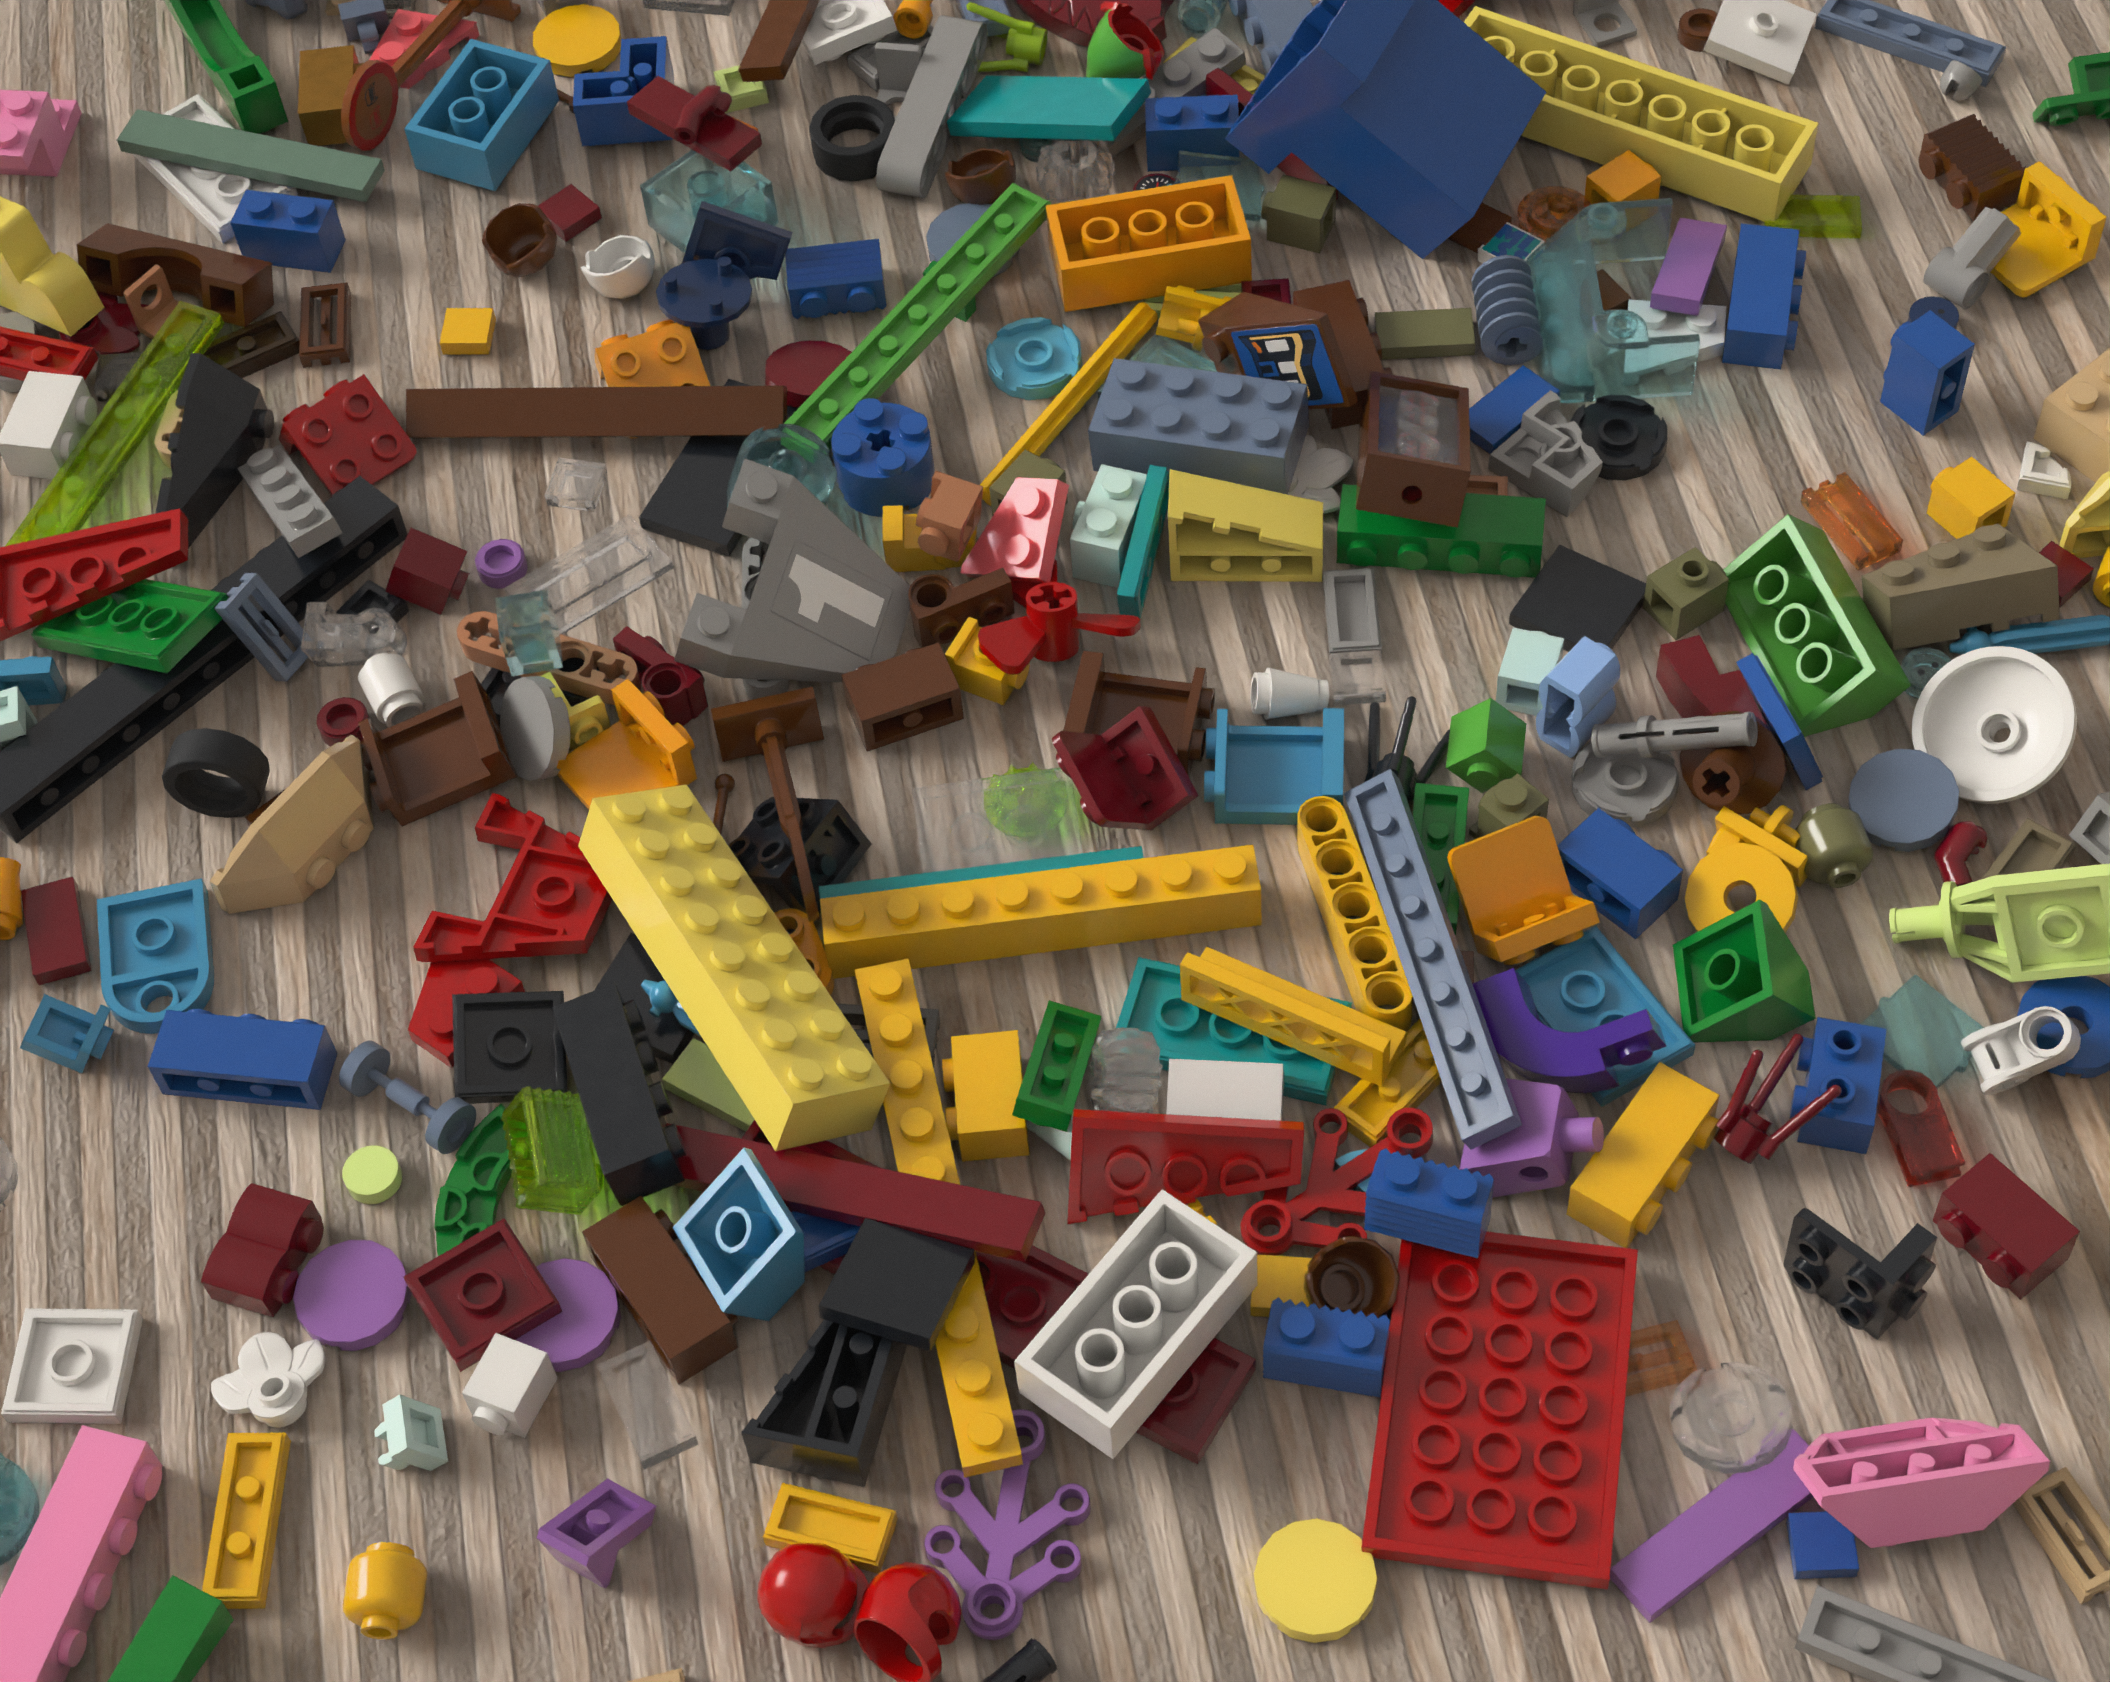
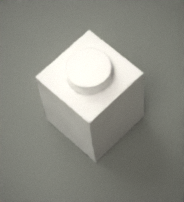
[462,1333,557,1438]

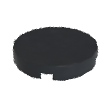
[1570,395,1668,480]

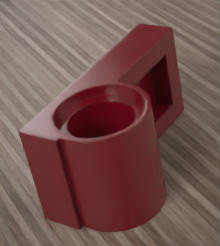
[613,626,708,726]

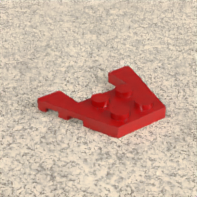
[413,793,613,962]

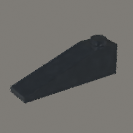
[155,353,274,567]

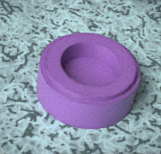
[475,539,528,589]

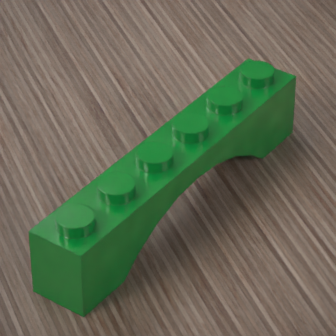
[163,0,289,134]

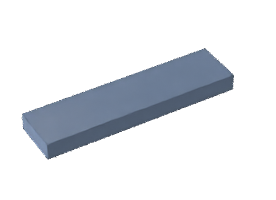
[1815,0,2006,87]

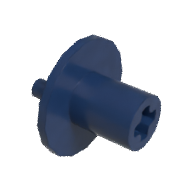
[656,257,753,350]

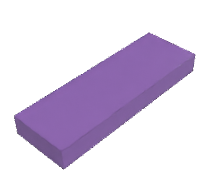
[1650,218,1727,316]

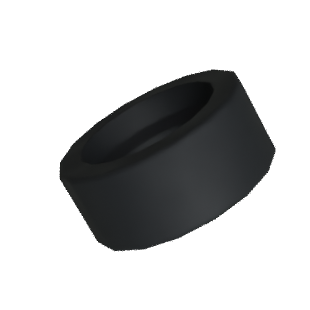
[809,95,895,181]
[162,728,270,818]

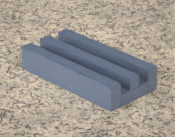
[214,573,317,682]

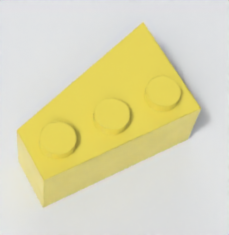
[1168,469,1323,582]

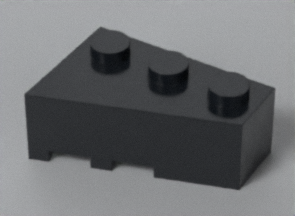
[741,1320,907,1487]

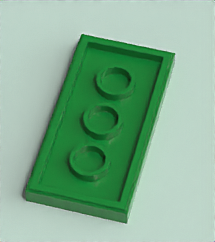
[31,579,229,673]

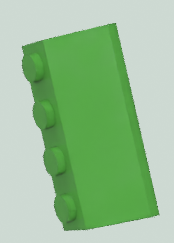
[1723,514,1911,737]

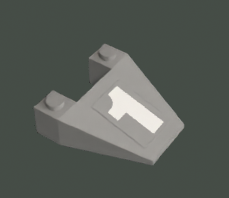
[674,459,910,682]

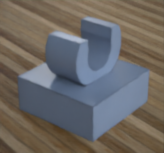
[338,0,390,54]

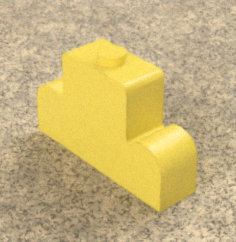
[0,196,105,336]

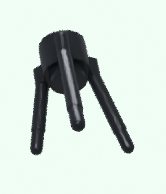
[1364,696,1450,804]

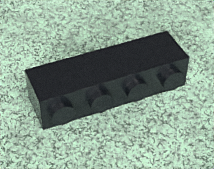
[552,982,687,1206]

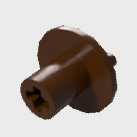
[1679,711,1787,814]

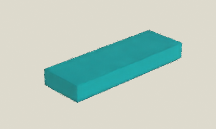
[1117,465,1169,619]

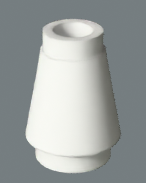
[1250,668,1329,720]

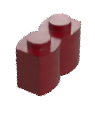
[201,1183,324,1318]

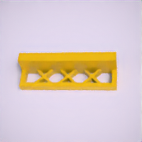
[1180,946,1407,1087]

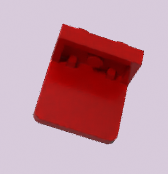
[278,374,417,497]

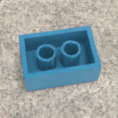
[404,39,559,191]

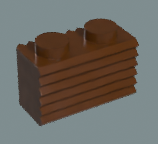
[1918,114,2026,221]

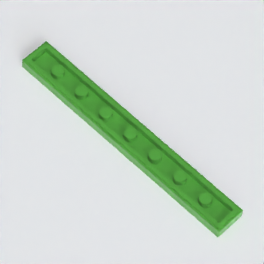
[779,183,1051,462]

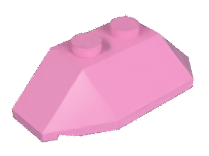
[1793,1417,2050,1548]

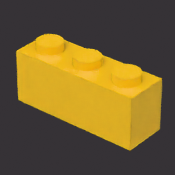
[1566,1062,1720,1248]

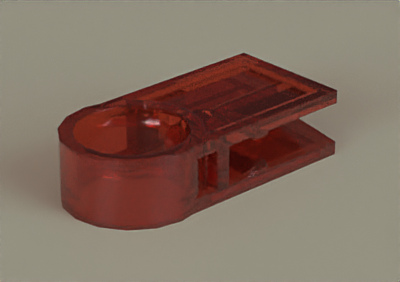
[1877,1070,1965,1187]

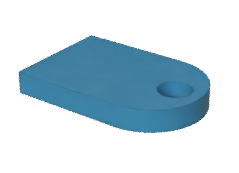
[97,878,214,1034]

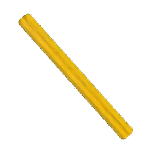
[980,302,1158,506]

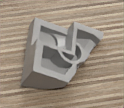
[1488,390,1603,517]

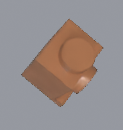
[916,471,983,562]

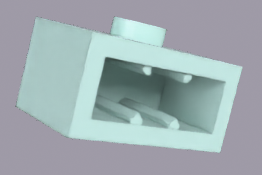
[1070,464,1147,588]

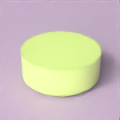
[342,1145,402,1204]

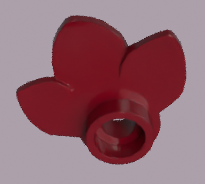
[59,291,149,356]

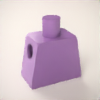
[1459,1078,1604,1198]

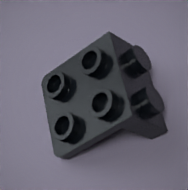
[1783,1208,1937,1340]

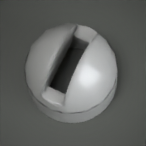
[1940,60,1983,101]

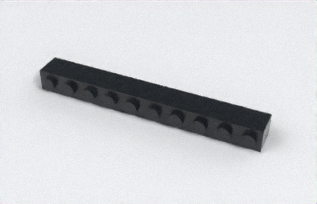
[0,476,408,844]

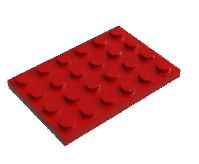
[1361,1231,1638,1589]

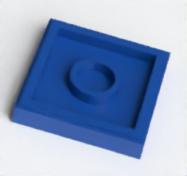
[1736,653,1823,790]

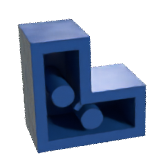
[573,36,674,146]

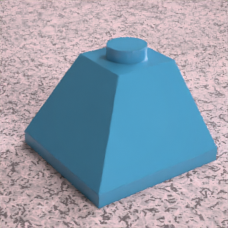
[672,1148,805,1321]

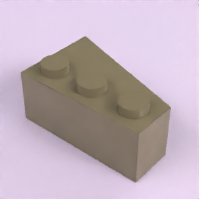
[1862,523,2060,650]

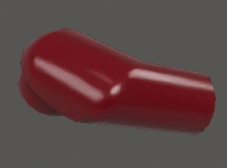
[674,85,732,145]
[1934,821,1988,887]

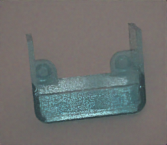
[1526,198,1700,403]

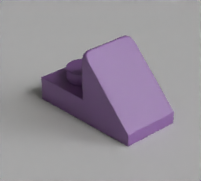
[537,1478,656,1589]

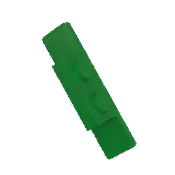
[2032,52,2110,126]

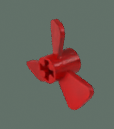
[978,559,1141,675]

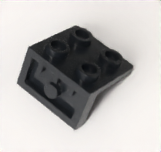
[728,797,872,922]

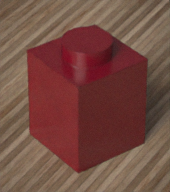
[385,527,470,615]

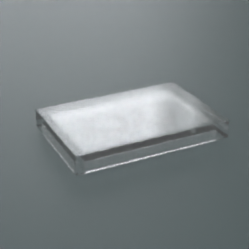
[912,767,1083,873]

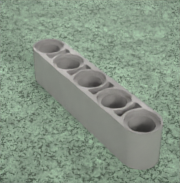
[876,15,988,198]

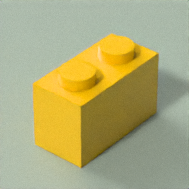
[942,1030,1029,1162]

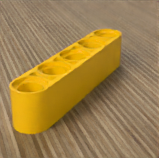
[1297,796,1413,1032]

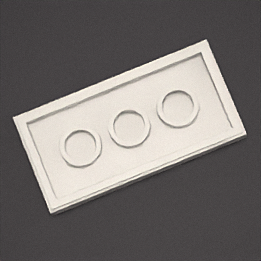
[133,94,298,243]

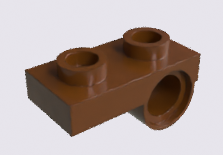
[908,568,1015,648]

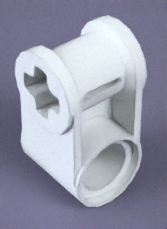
[1961,1006,2081,1095]

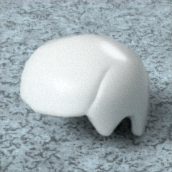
[581,235,655,299]

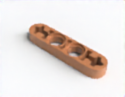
[457,611,642,705]

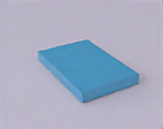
[1516,926,1695,1107]

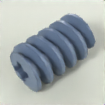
[1471,255,1543,365]

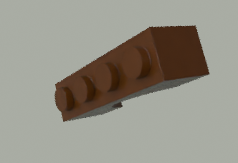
[77,223,274,327]

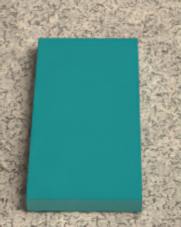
[947,75,1151,141]
[1109,957,1352,1105]

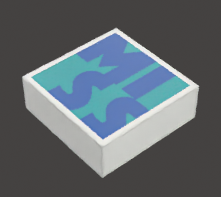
[1477,222,1545,267]

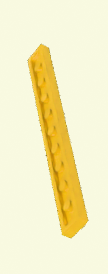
[855,958,1023,1478]

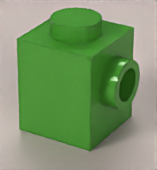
[1446,698,1527,793]

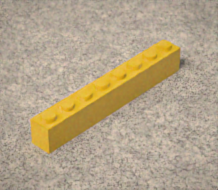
[820,845,1262,979]

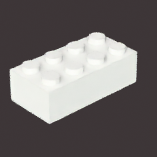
[1014,1189,1258,1459]

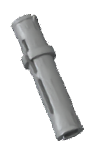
[1591,711,1758,758]

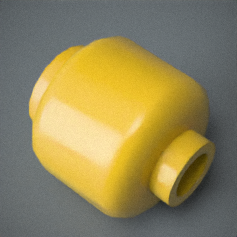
[342,1542,427,1639]

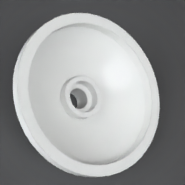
[1912,646,2077,804]

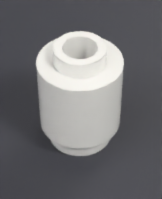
[358,653,425,727]

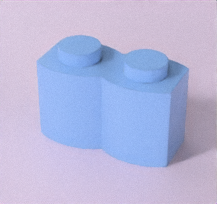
[1536,636,1620,758]

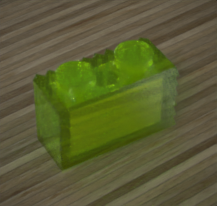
[501,1086,604,1215]

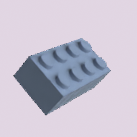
[1088,358,1309,495]

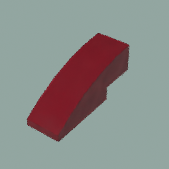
[1656,635,1767,725]

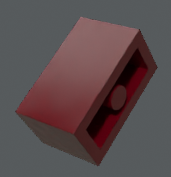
[1932,1153,2080,1300]

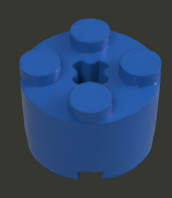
[831,398,935,517]

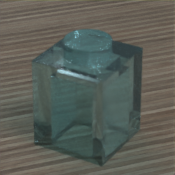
[495,589,563,676]

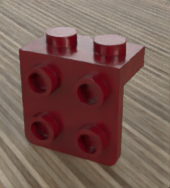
[1052,706,1199,830]

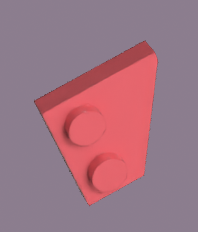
[369,9,479,89]
[960,477,1069,583]

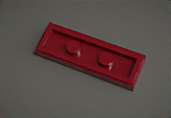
[627,76,762,172]

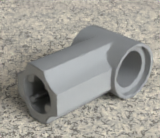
[1923,207,2021,309]

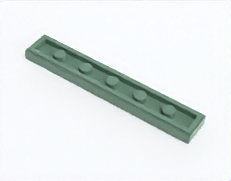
[117,109,385,202]

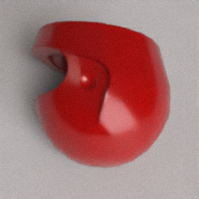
[757,1543,869,1648]
[853,1562,961,1682]

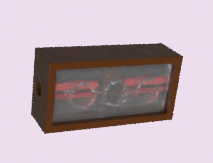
[1356,371,1471,527]

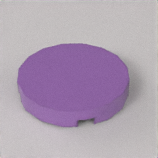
[293,1240,411,1351]
[516,1258,621,1372]

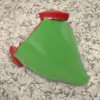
[1085,1,1164,80]

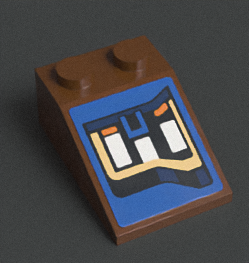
[1198,292,1358,410]

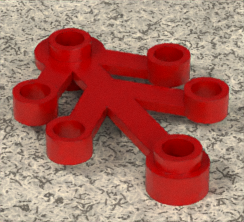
[1240,1107,1433,1256]

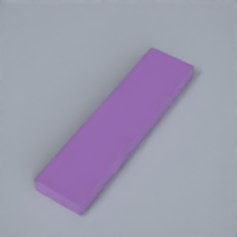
[1610,1429,1813,1623]

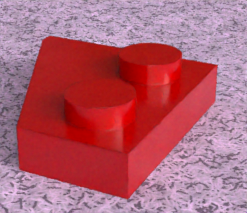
[408,959,525,1068]

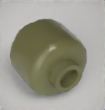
[1795,803,1874,888]

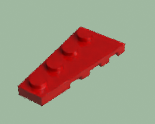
[0,508,188,642]
[1067,1109,1305,1225]

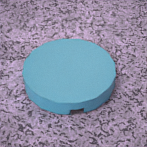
[986,317,1082,400]

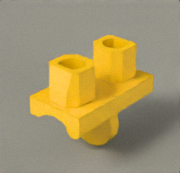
[1156,285,1232,352]
[1706,805,1808,890]

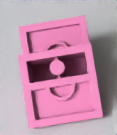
[0,90,82,177]

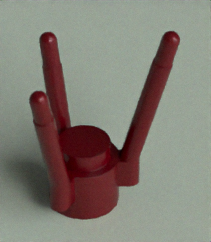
[1713,1034,1842,1164]

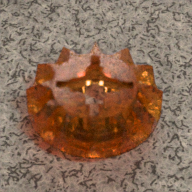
[1517,186,1594,248]

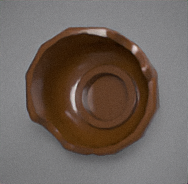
[945,148,1016,205]
[482,203,557,277]
[1304,1236,1400,1318]

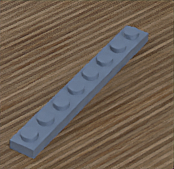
[1344,769,1522,1150]

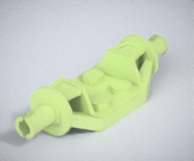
[1889,863,2110,983]

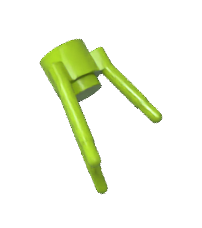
[966,2,1048,73]

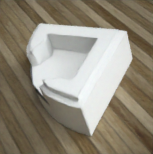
[2017,441,2071,500]

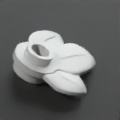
[1288,435,1354,514]
[211,1332,326,1428]

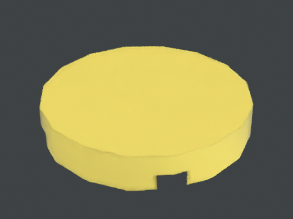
[1254,1519,1377,1643]

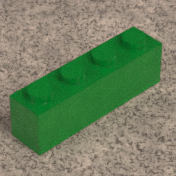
[1337,484,1546,578]

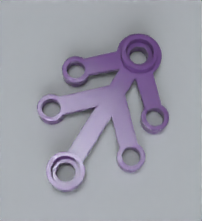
[924,1409,1091,1640]

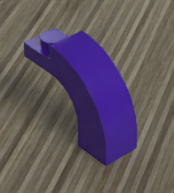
[1472,968,1666,1093]

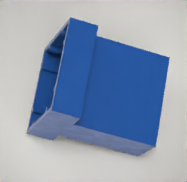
[1225,0,1546,259]

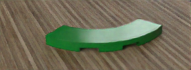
[434,1103,539,1256]

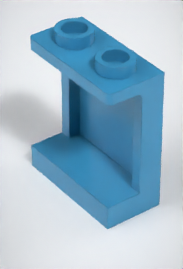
[1204,708,1344,825]

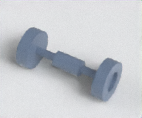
[339,1040,477,1154]

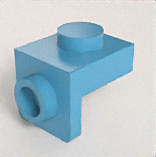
[0,656,67,706]
[20,994,114,1073]

